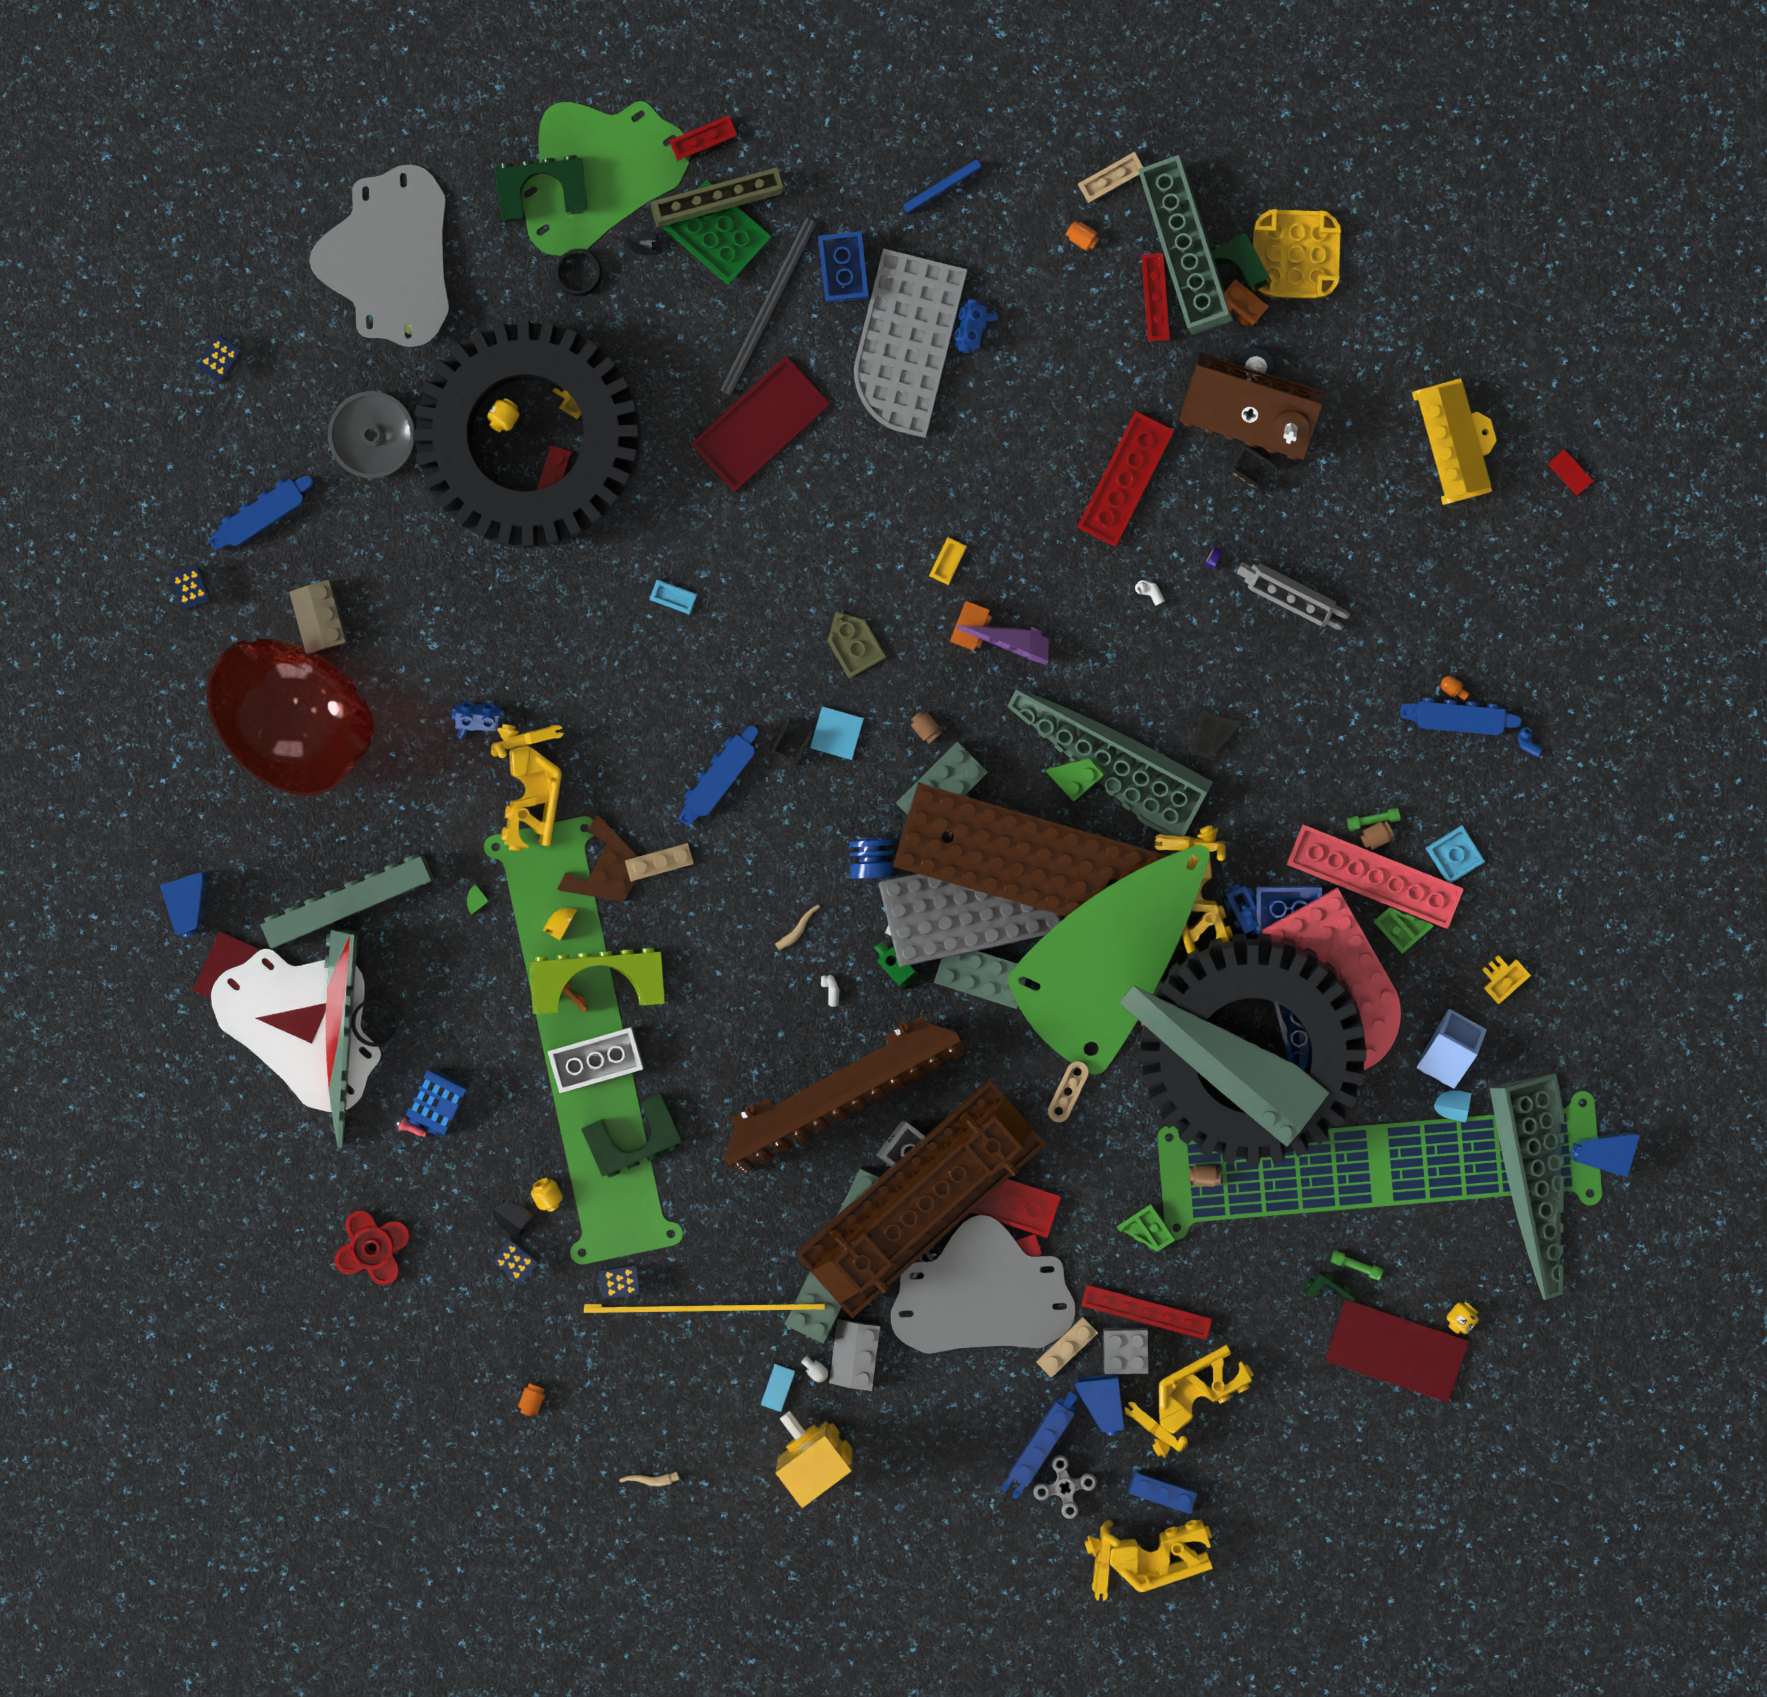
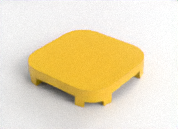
[1253,209,1341,299]

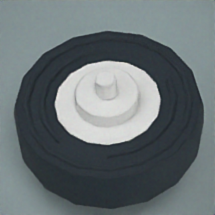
[1237,345,1276,375]

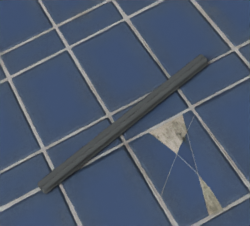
[721,218,816,395]

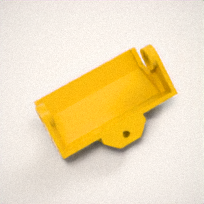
[1412,378,1497,505]

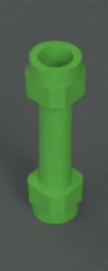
[1347,808,1400,831]
[1330,1250,1383,1281]

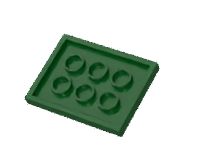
[663,180,771,285]

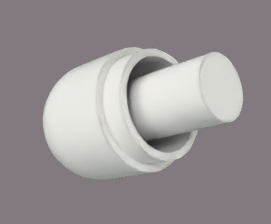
[801,1356,828,1382]

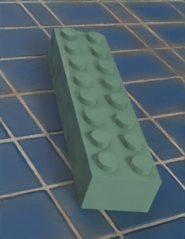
[1138,155,1233,335]
[260,854,434,949]
[784,1167,880,1344]

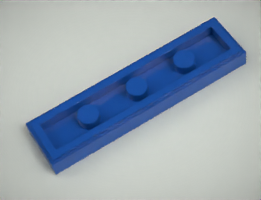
[903,160,981,214]

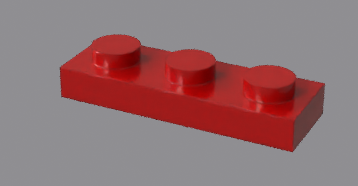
[669,115,737,161]
[536,446,572,491]

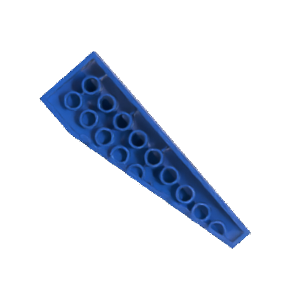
[1256,885,1322,1070]

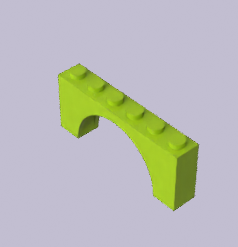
[529,948,665,1014]

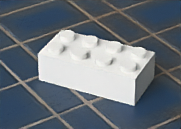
[548,1027,644,1093]

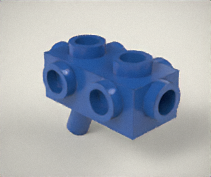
[955,299,998,353]
[451,701,504,739]
[1224,884,1258,936]

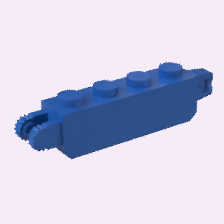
[208,475,314,551]
[1400,698,1521,735]
[678,726,759,826]
[1001,1391,1078,1499]

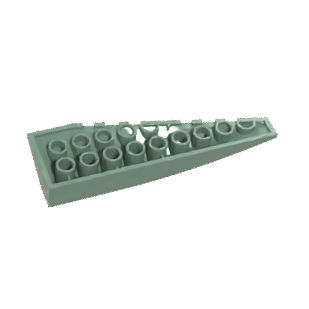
[1007,688,1213,836]
[1119,985,1329,1147]
[1489,1073,1564,1300]

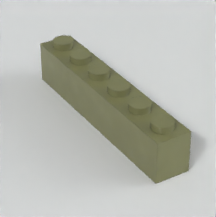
[651,168,783,228]

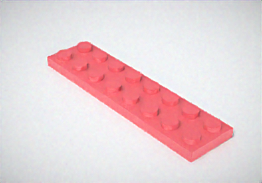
[1286,824,1464,929]

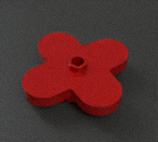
[335,1210,410,1285]

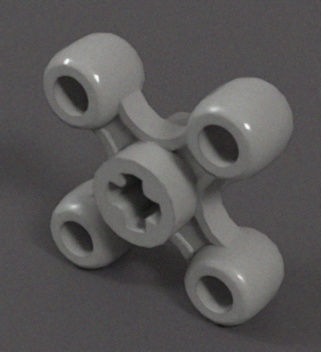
[1033,1455,1097,1519]

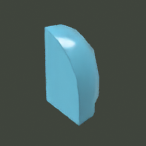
[1434,1091,1471,1122]

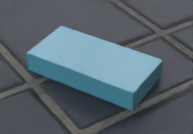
[649,580,698,615]
[761,1364,795,1412]

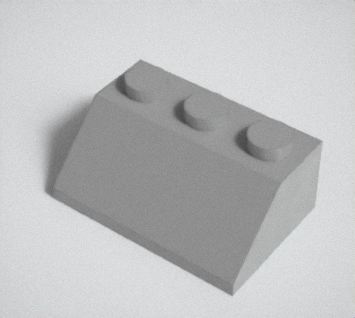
[829,1319,880,1391]

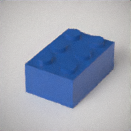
[818,231,869,303]

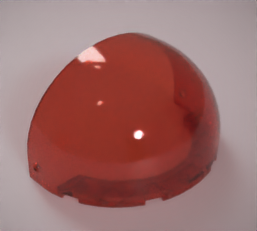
[207,638,374,796]

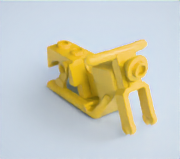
[491,724,564,851]
[1155,825,1233,953]
[1125,1345,1254,1458]
[1084,1520,1213,1601]

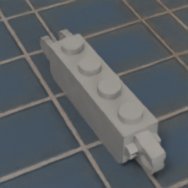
[1237,562,1350,630]

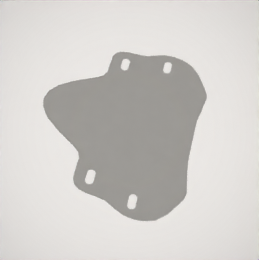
[309,165,449,347]
[891,1215,1075,1354]

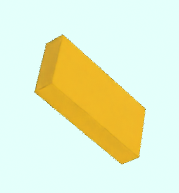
[929,537,967,586]

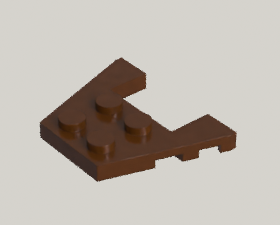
[557,815,638,902]

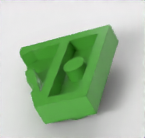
[1046,757,1106,802]
[1373,907,1433,954]
[1117,1203,1176,1252]

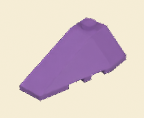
[957,625,1049,665]

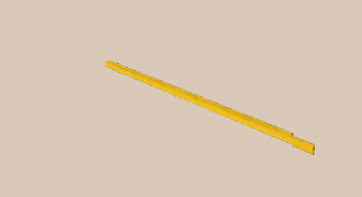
[584,1304,826,1313]

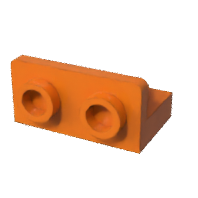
[1224,279,1269,327]

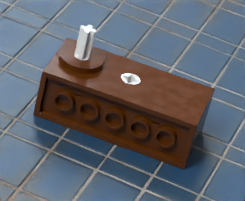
[1179,352,1324,460]

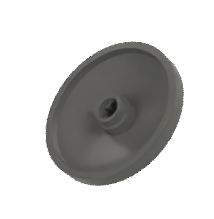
[328,391,415,478]

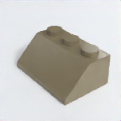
[289,580,348,655]

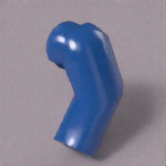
[1518,727,1543,757]

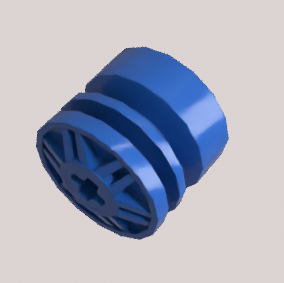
[849,837,896,879]

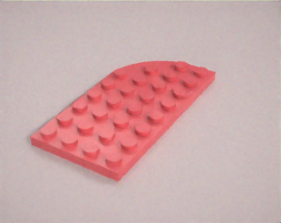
[1262,888,1401,1070]

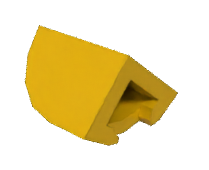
[543,907,578,941]

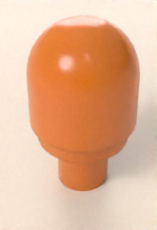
[1441,676,1470,701]

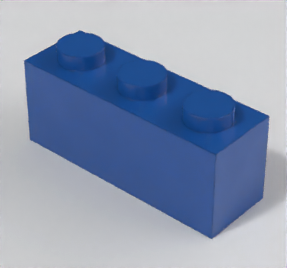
[1128,1470,1197,1514]

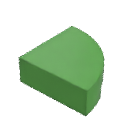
[467,884,489,915]

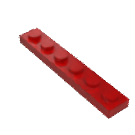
[1081,1284,1212,1340]

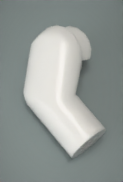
[1135,580,1165,606]
[821,975,839,1007]

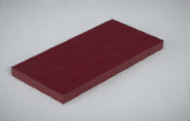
[691,356,830,492]
[193,931,326,1044]
[1325,1299,1469,1402]

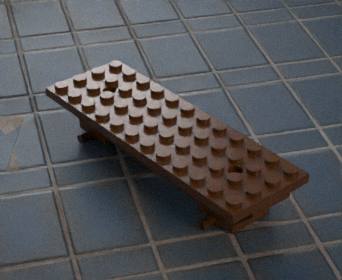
[893,782,1167,917]
[725,1016,967,1174]
[795,1080,1046,1318]

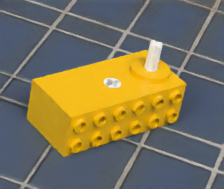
[776,1411,853,1508]

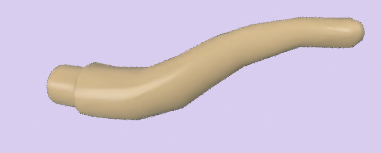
[775,905,820,951]
[619,1472,680,1486]

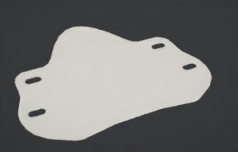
[211,949,381,1112]

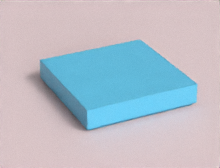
[810,707,864,760]
[1425,825,1485,883]

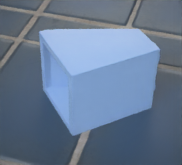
[1416,1009,1487,1088]

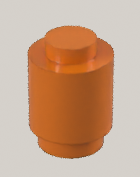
[1066,221,1099,251]
[518,1383,545,1417]

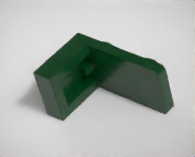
[1304,1272,1355,1302]

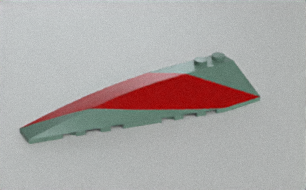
[324,929,358,1148]

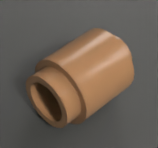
[910,711,942,743]
[1360,821,1394,850]
[1189,1164,1221,1187]

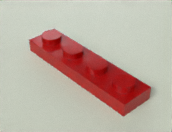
[1141,253,1170,342]

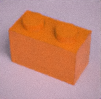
[950,601,992,651]

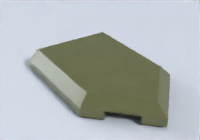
[828,612,886,679]

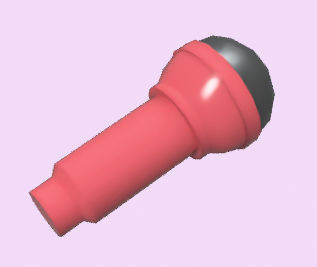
[395,1116,427,1137]

